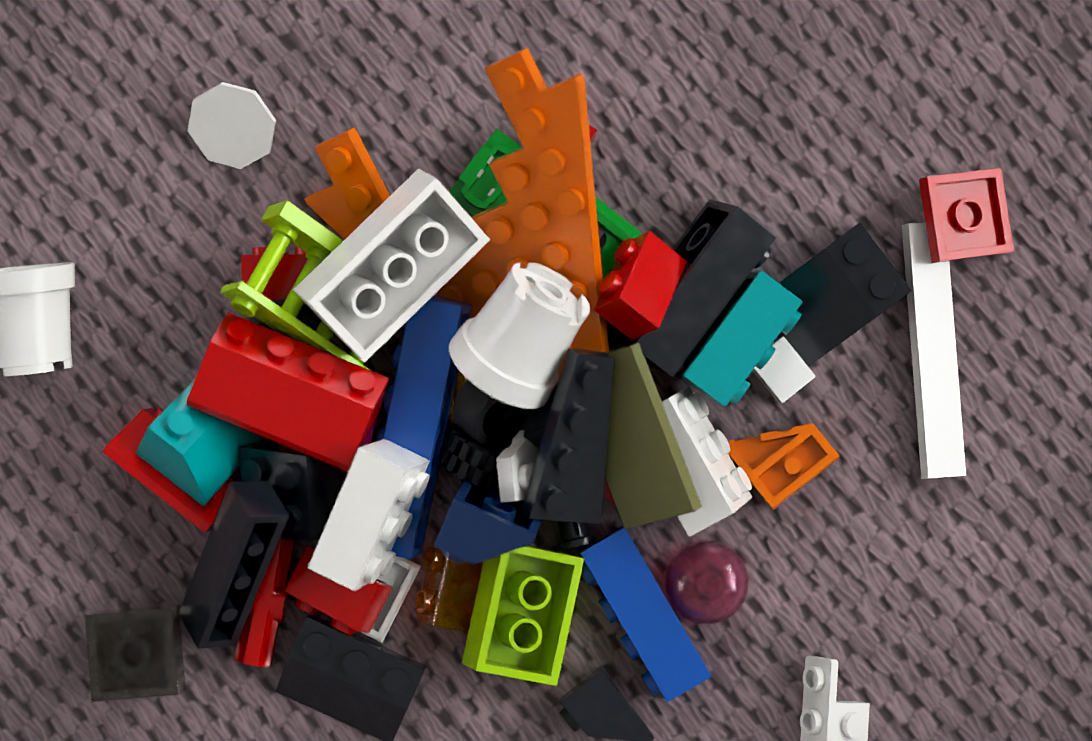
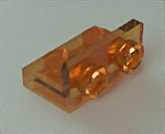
[415,537,484,632]

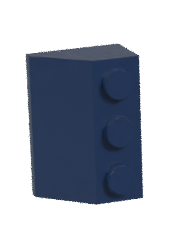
[434,479,542,564]

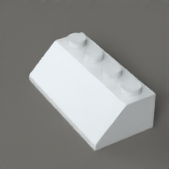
[293,168,490,362]

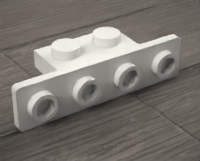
[800,656,870,741]

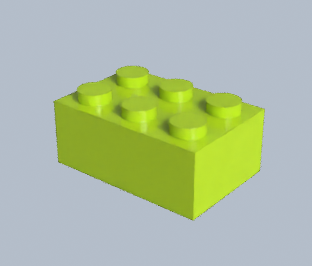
[462,545,584,686]

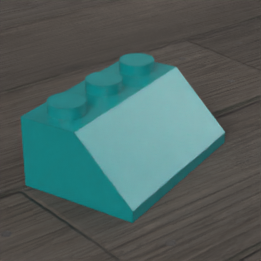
[675,270,803,407]
[135,379,266,507]

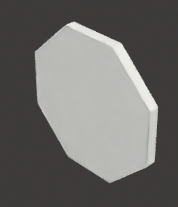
[188,82,276,169]

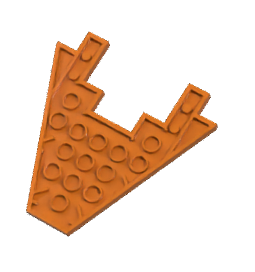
[304,48,609,383]

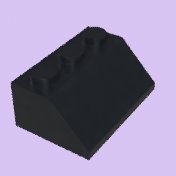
[275,614,427,741]

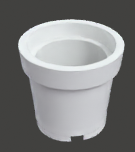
[0,262,75,376]
[449,262,590,409]

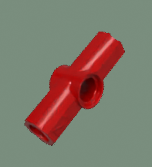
[234,537,295,668]

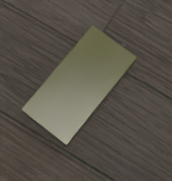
[605,342,702,529]

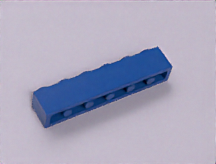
[377,296,472,560]

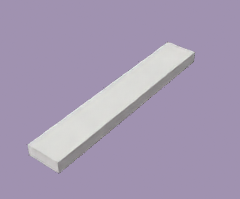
[902,223,966,479]

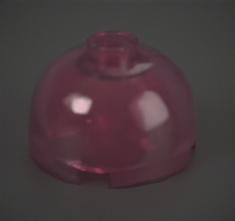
[664,540,749,625]

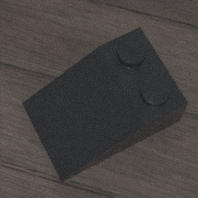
[778,222,912,367]

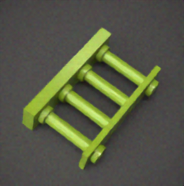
[220,200,371,371]

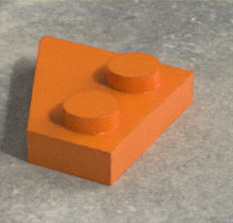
[728,423,840,510]

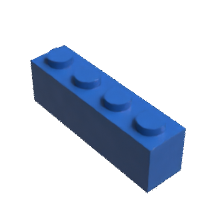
[580,526,712,703]

